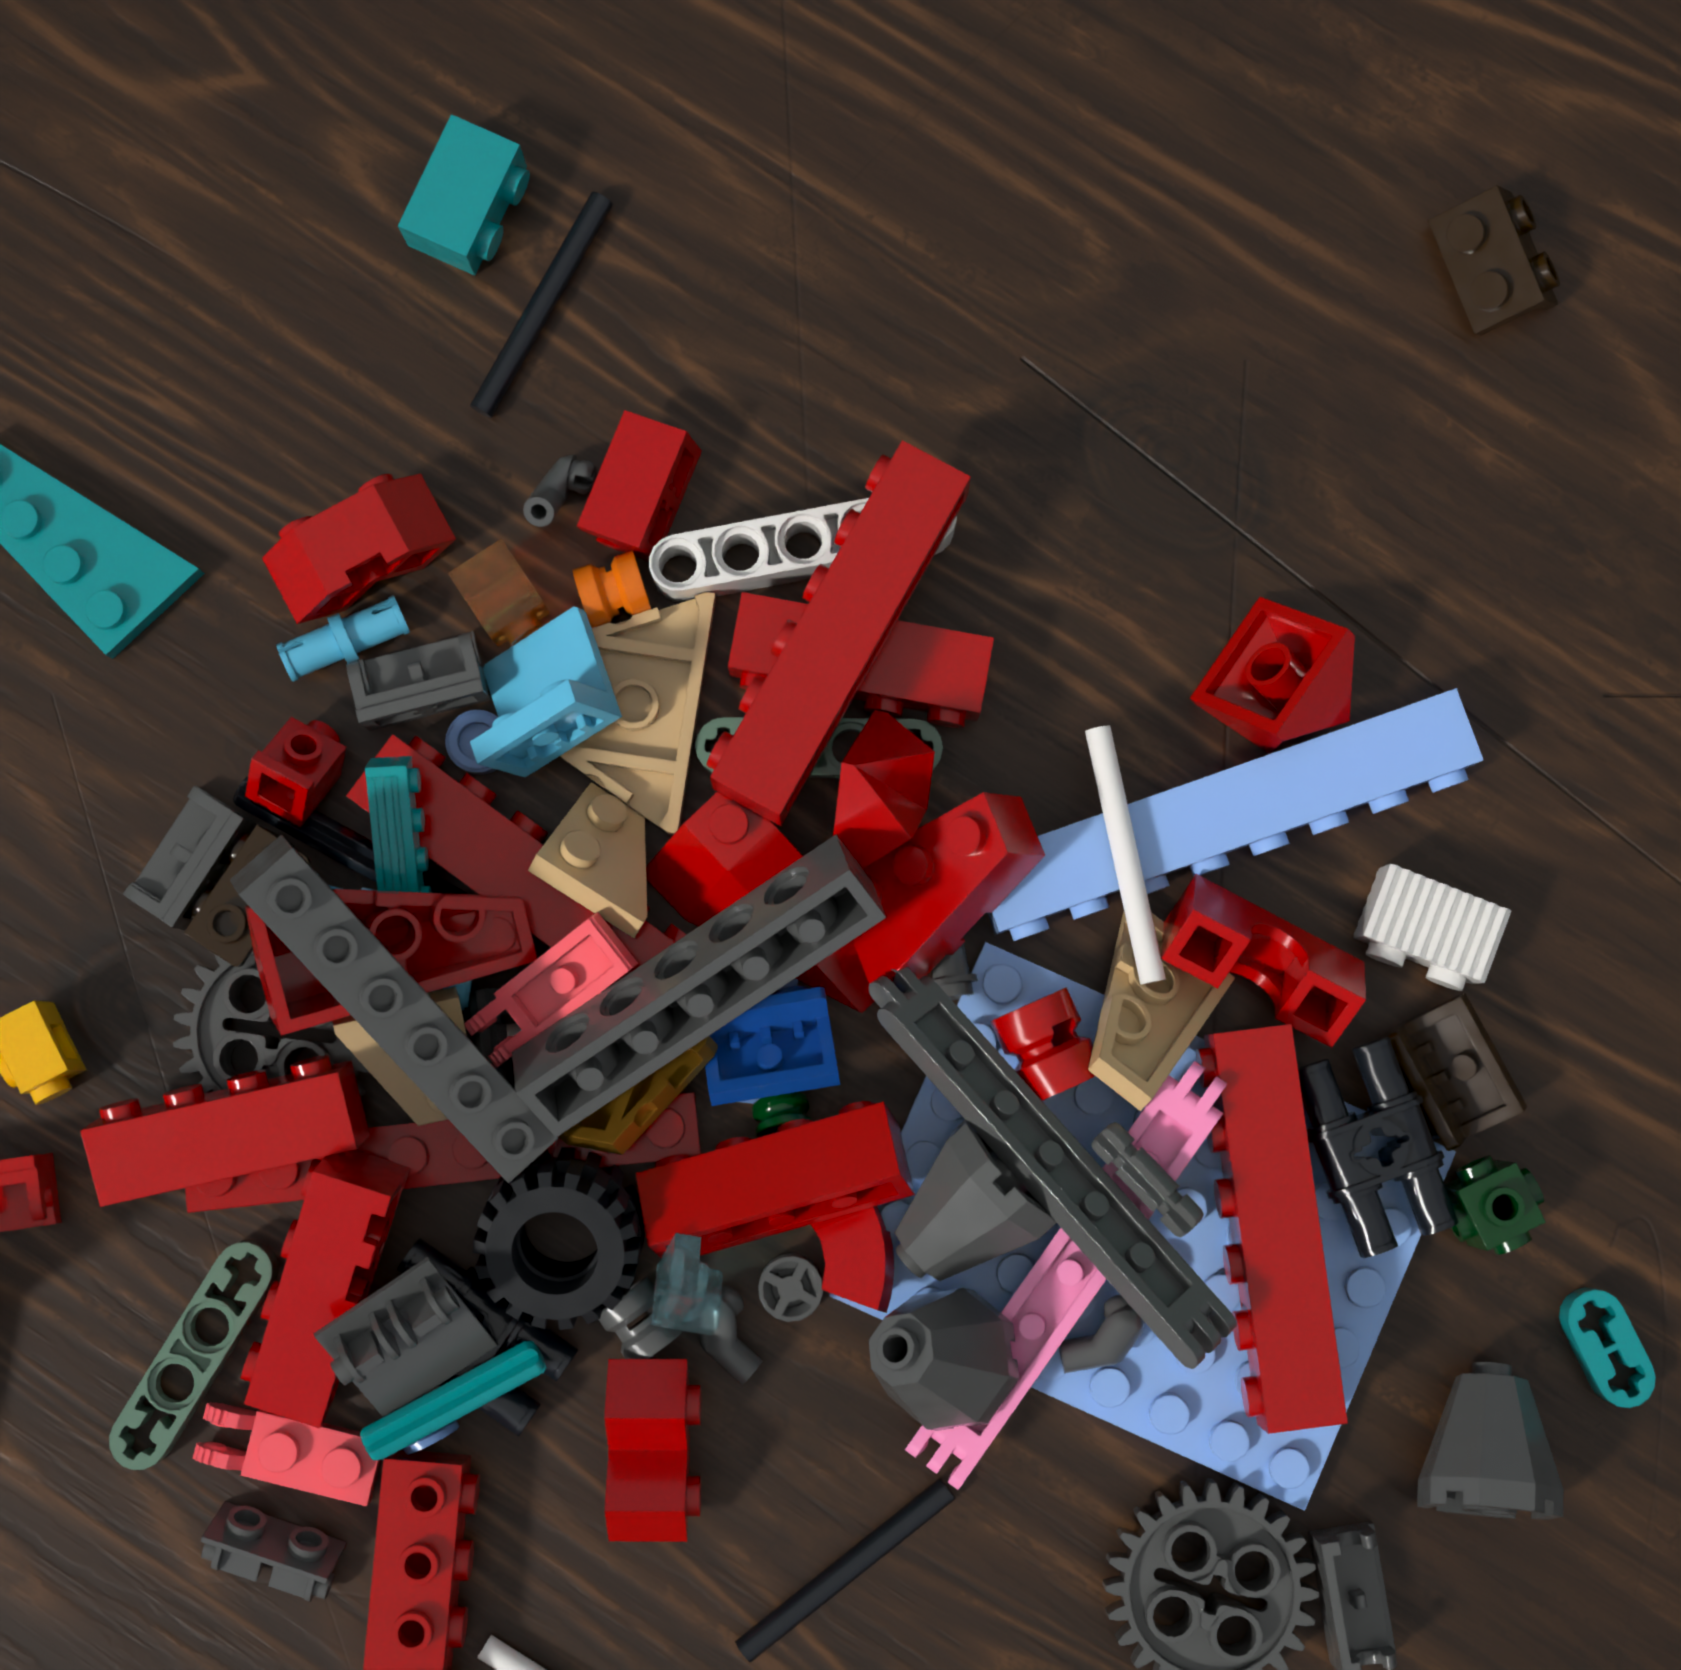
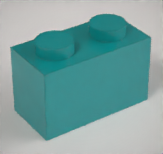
[398,114,530,276]

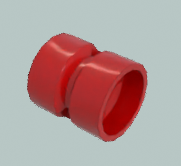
[990,987,1095,1100]

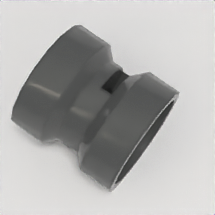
[598,1277,684,1359]

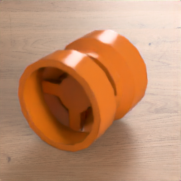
[572,551,652,628]

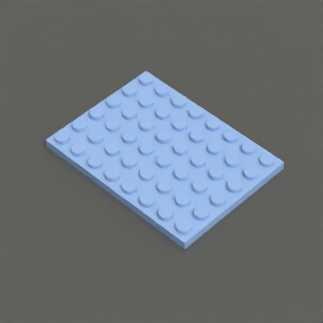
[829,942,1456,1511]

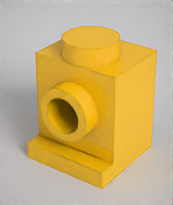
[0,1000,86,1105]

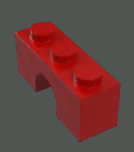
[1161,874,1366,1048]

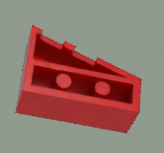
[852,792,1045,984]

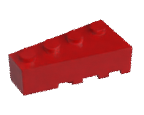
[241,1150,410,1429]

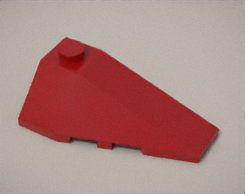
[646,792,874,1014]
[245,889,537,1036]

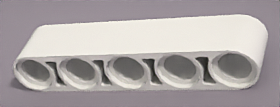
[649,498,957,602]

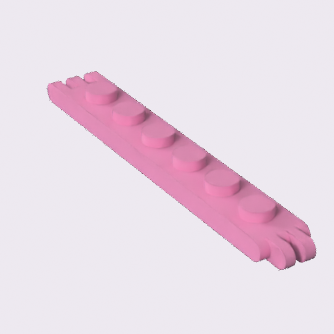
[905,1061,1227,1490]

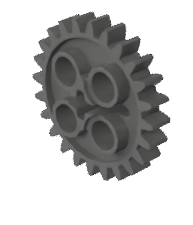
[173,951,369,1096]
[1102,1478,1319,1670]

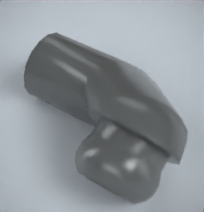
[523,454,596,527]
[698,1285,763,1385]

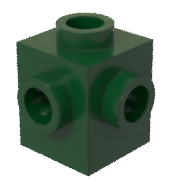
[1445,1155,1546,1255]

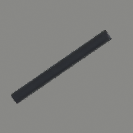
[470,192,613,418]
[735,1478,956,1663]

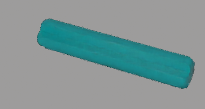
[360,1341,546,1461]

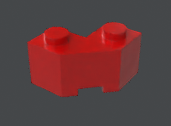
[262,473,456,624]
[604,1359,702,1542]

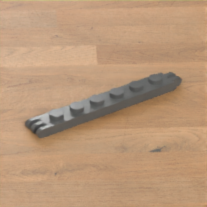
[868,967,1237,1369]

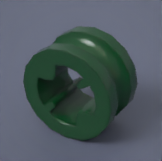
[751,1092,812,1138]

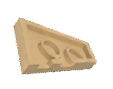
[1088,912,1235,1111]

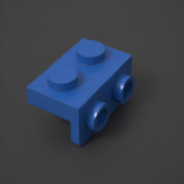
[705,986,840,1106]

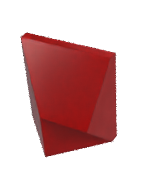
[1190,597,1355,754]
[833,710,935,868]

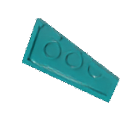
[0,444,205,659]

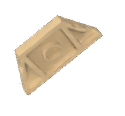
[560,592,716,835]

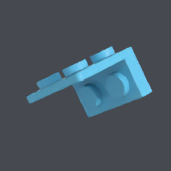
[470,606,622,777]

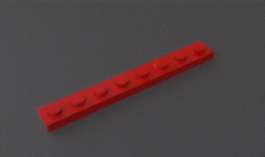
[185,1092,702,1213]

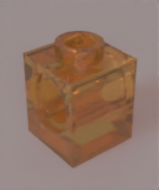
[448,539,550,647]

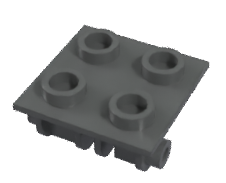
[313,1257,497,1417]

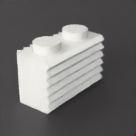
[1353,864,1511,991]

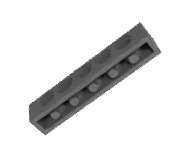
[230,834,558,1183]
[512,834,886,1138]

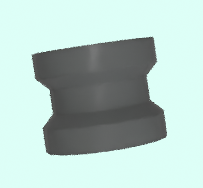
[758,1252,823,1322]

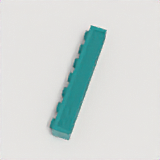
[365,756,434,993]

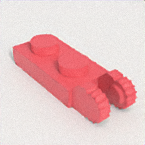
[464,912,638,1068]
[192,1402,381,1506]

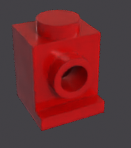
[245,717,347,827]

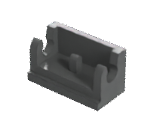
[346,631,492,731]
[123,786,258,930]
[1308,1521,1398,1670]

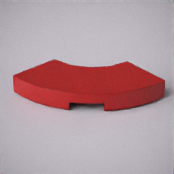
[811,1206,894,1313]

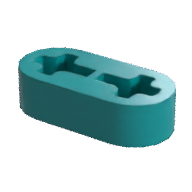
[1559,1287,1656,1408]

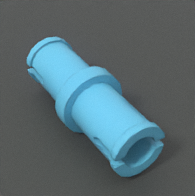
[276,595,410,682]

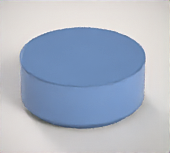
[445,710,498,775]

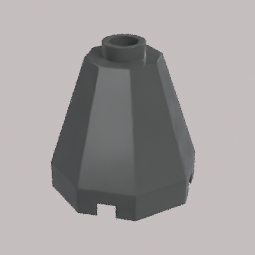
[894,1120,1056,1281]
[869,1288,1019,1431]
[1417,1362,1564,1520]

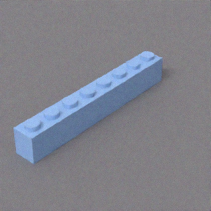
[987,688,1484,942]

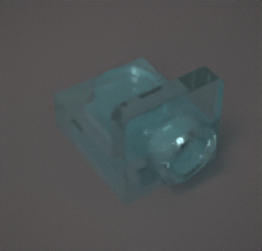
[651,1233,723,1335]

